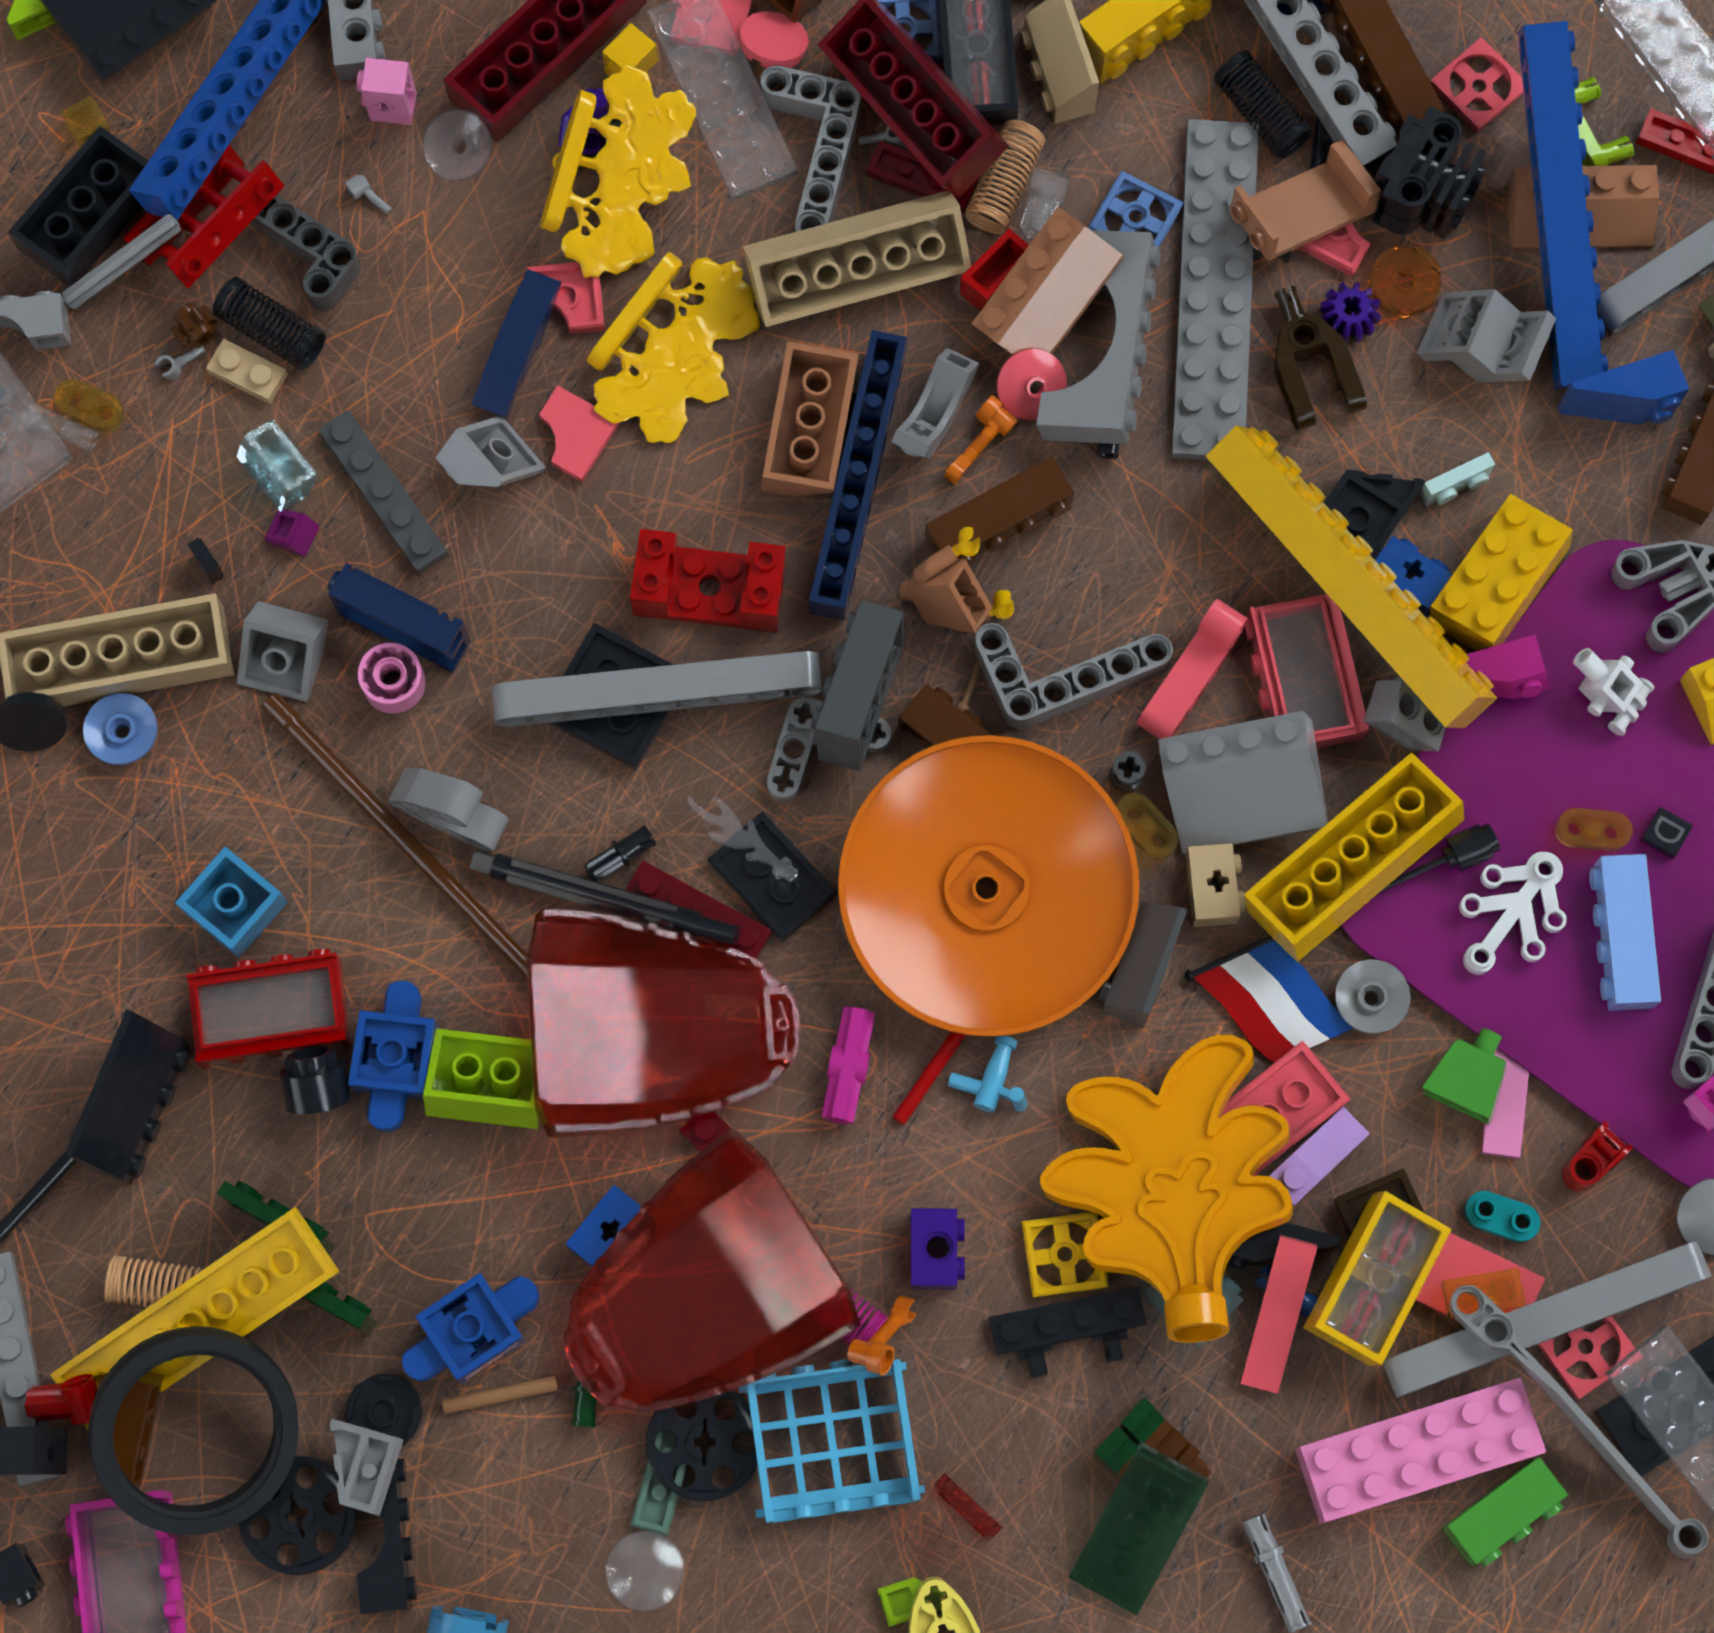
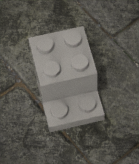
[1417,289,1556,383]

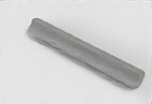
[62,214,181,309]

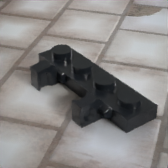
[988,1287,1147,1378]

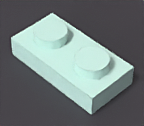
[1419,452,1496,506]

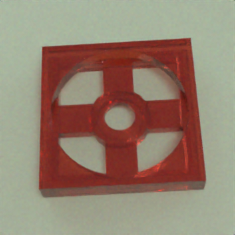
[934,1473,1003,1541]

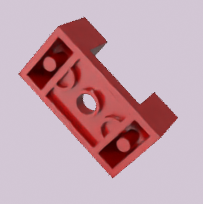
[630,529,787,633]

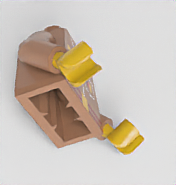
[899,527,1014,634]

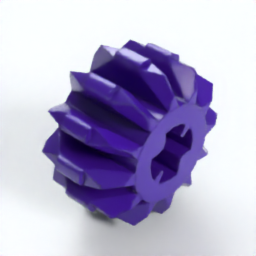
[1319,281,1381,343]

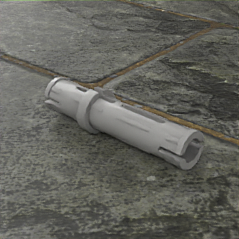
[1242,1513,1312,1633]

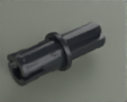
[584,825,656,881]

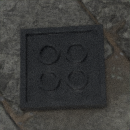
[548,623,674,771]

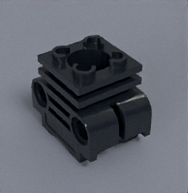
[1372,106,1487,239]

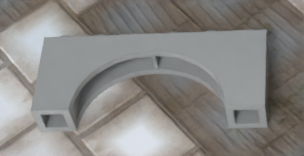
[1036,230,1161,444]

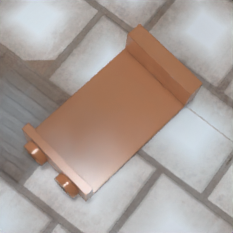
[1230,139,1382,261]

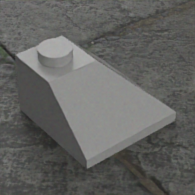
[436,416,546,487]

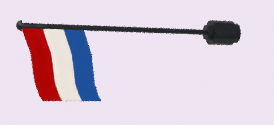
[1184,823,1500,1063]

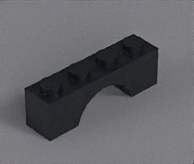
[357,1458,417,1615]

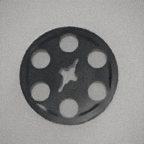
[646,1383,762,1502]
[239,1456,357,1575]

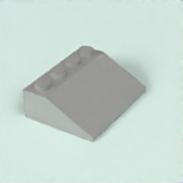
[1158,711,1328,855]

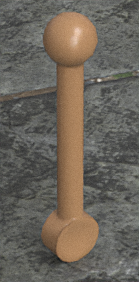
[956,646,990,712]

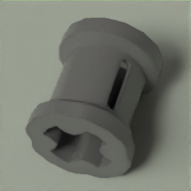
[1110,751,1146,792]

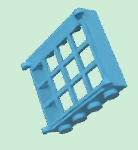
[738,1359,925,1524]

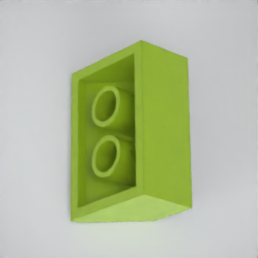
[423,1028,549,1129]

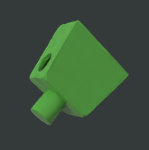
[1423,1028,1506,1125]

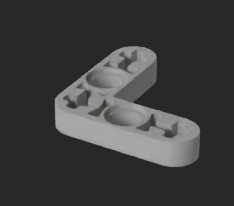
[767,697,891,802]

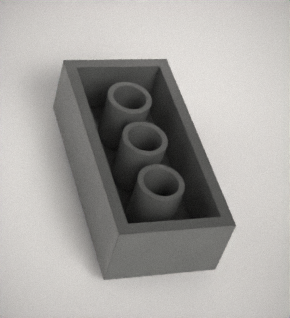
[811,600,905,772]

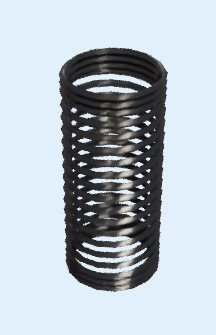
[1213,50,1312,159]
[212,277,326,370]

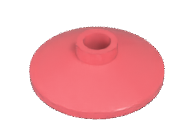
[996,348,1067,421]

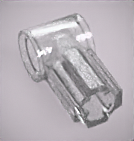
[1019,167,1070,241]

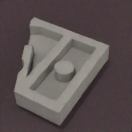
[330,1418,404,1516]

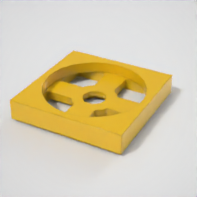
[1021,1212,1109,1298]

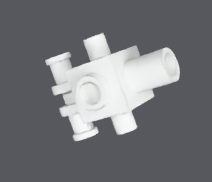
[1573,648,1655,736]

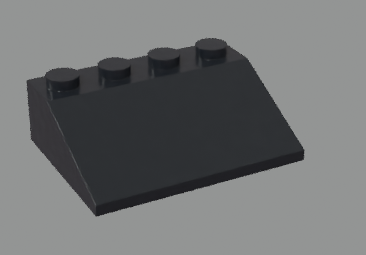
[40,0,217,84]
[65,1009,191,1185]

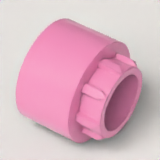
[358,643,426,714]

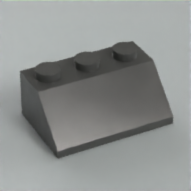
[1098,902,1187,1028]

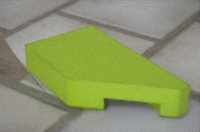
[877,1577,946,1627]

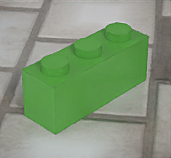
[1441,1456,1568,1567]

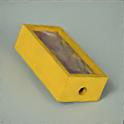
[1303,1191,1452,1366]

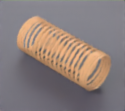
[965,120,1046,234]
[104,1255,202,1309]

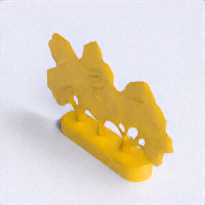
[540,65,696,278]
[586,252,760,443]

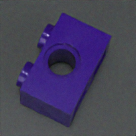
[911,1208,965,1290]

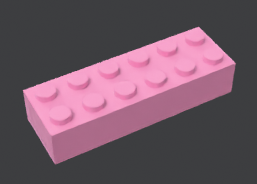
[1295,1377,1547,1524]

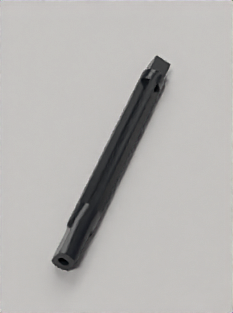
[469,851,741,945]

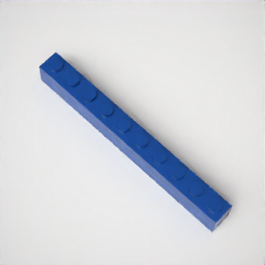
[1517,21,1608,390]

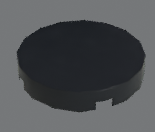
[0,692,67,752]
[345,1373,423,1447]

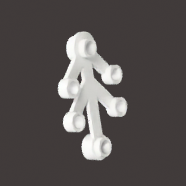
[1459,852,1567,975]

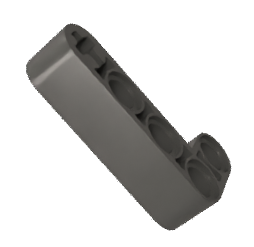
[249,195,361,311]

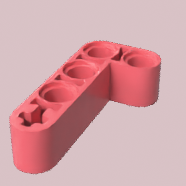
[1136,599,1248,739]

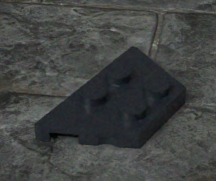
[1324,469,1426,560]

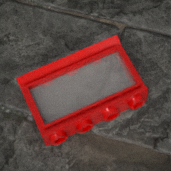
[186,949,352,1069]

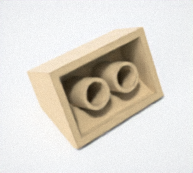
[1019,0,1099,124]

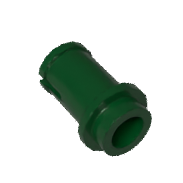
[571,1379,603,1428]

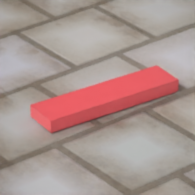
[1240,1234,1318,1394]

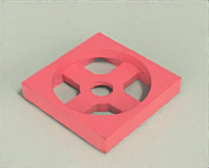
[1430,37,1524,134]
[1537,1316,1641,1400]

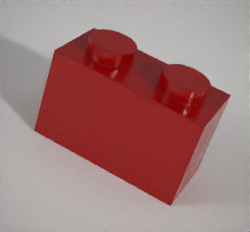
[960,228,1029,311]

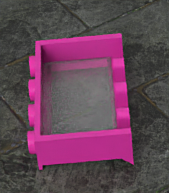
[65,1490,187,1633]

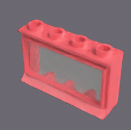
[1243,594,1369,748]

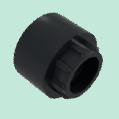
[279,1046,351,1114]

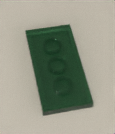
[1068,1442,1210,1615]

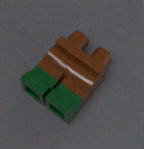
[1093,1397,1211,1516]

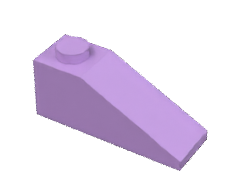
[1270,1106,1370,1207]

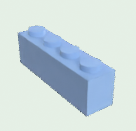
[1589,854,1661,1011]

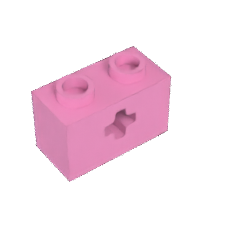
[357,58,417,125]

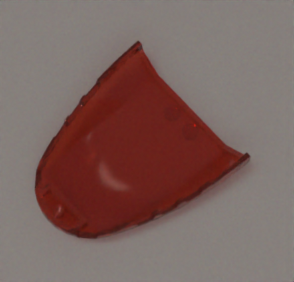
[527,908,800,1137]
[564,1129,861,1412]

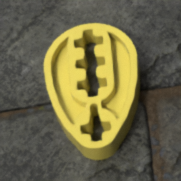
[908,1577,980,1633]

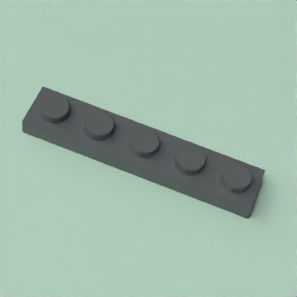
[318,410,449,575]

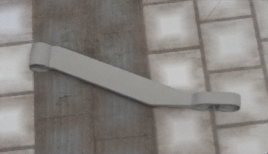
[1449,1285,1709,1559]

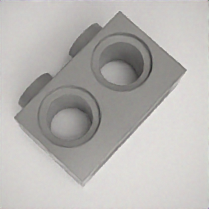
[1364,677,1446,751]

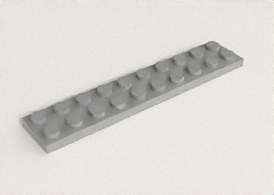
[1171,119,1259,460]

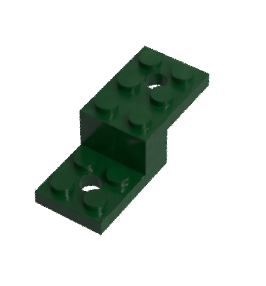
[217,1180,377,1336]

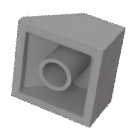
[237,601,328,702]

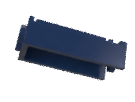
[328,562,471,673]

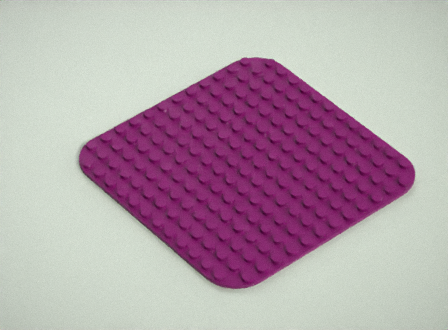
[1341,540,1714,1188]

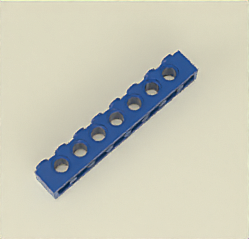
[129,0,325,220]

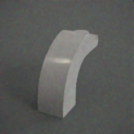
[892,348,979,459]

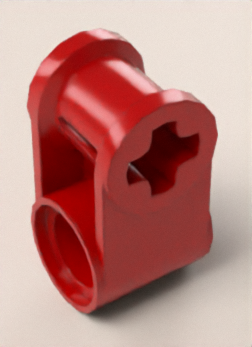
[1561,1120,1634,1192]

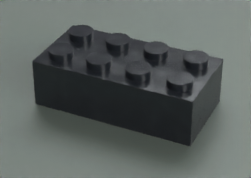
[8,126,148,287]

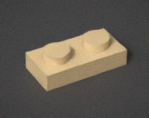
[206,338,288,404]

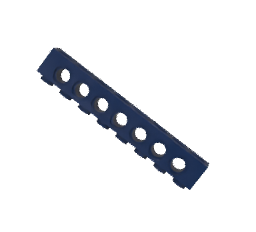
[809,330,907,621]

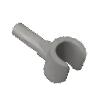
[858,126,907,149]
[346,175,392,215]
[155,346,206,381]

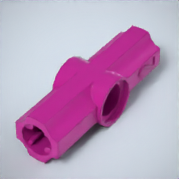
[822,1007,875,1125]

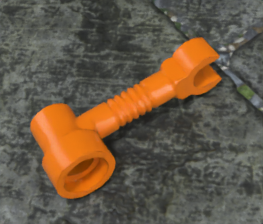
[944,395,1019,485]
[847,1295,917,1376]

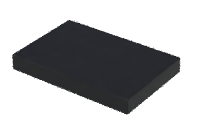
[707,811,837,943]

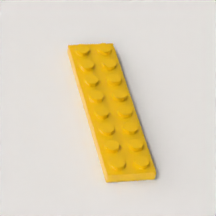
[50,1207,340,1430]

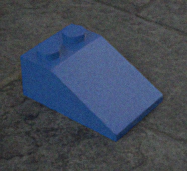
[1557,350,1689,425]

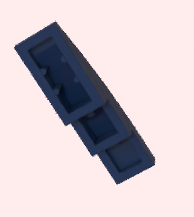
[471,269,562,417]

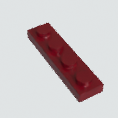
[625,860,772,965]

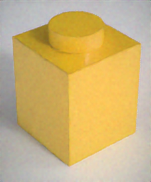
[602,23,659,77]

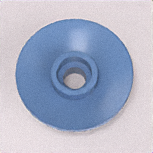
[83,693,158,765]

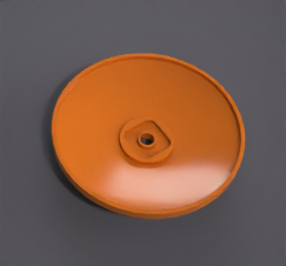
[838,735,1140,1037]

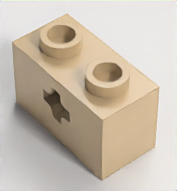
[1185,843,1246,927]

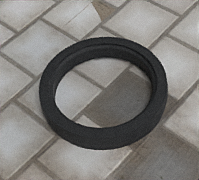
[88,1326,299,1535]

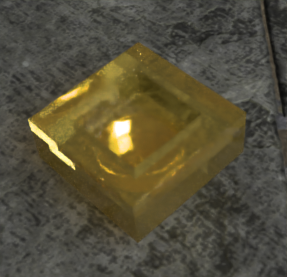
[60,96,111,146]

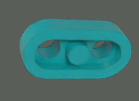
[1463,1191,1540,1243]

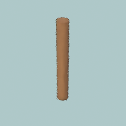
[442,1375,558,1414]

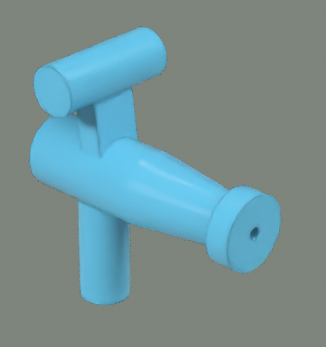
[948,1036,1028,1113]

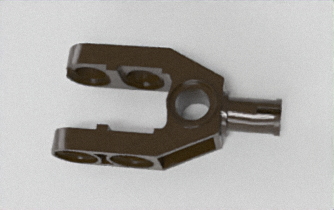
[1273,286,1367,431]

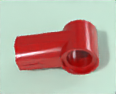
[24,1374,98,1425]

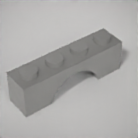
[0,291,71,350]

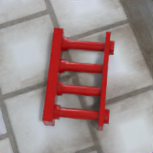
[123,145,285,289]

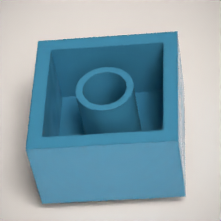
[175,847,288,959]

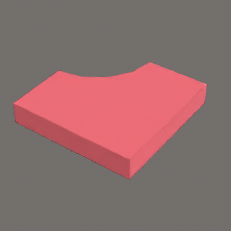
[1296,223,1371,277]
[527,262,605,334]
[539,385,620,483]

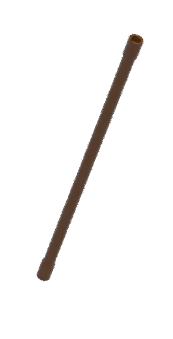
[262,693,631,1073]

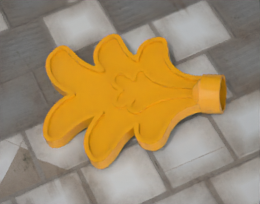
[1040,1034,1293,1343]

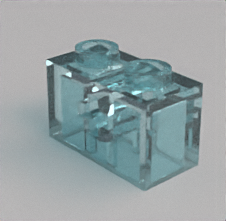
[237,419,317,511]

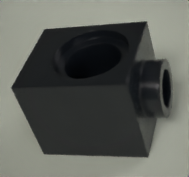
[0,1543,46,1608]

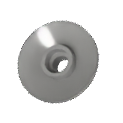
[1335,959,1411,1034]

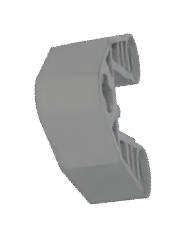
[1611,540,1714,653]
[388,768,509,852]

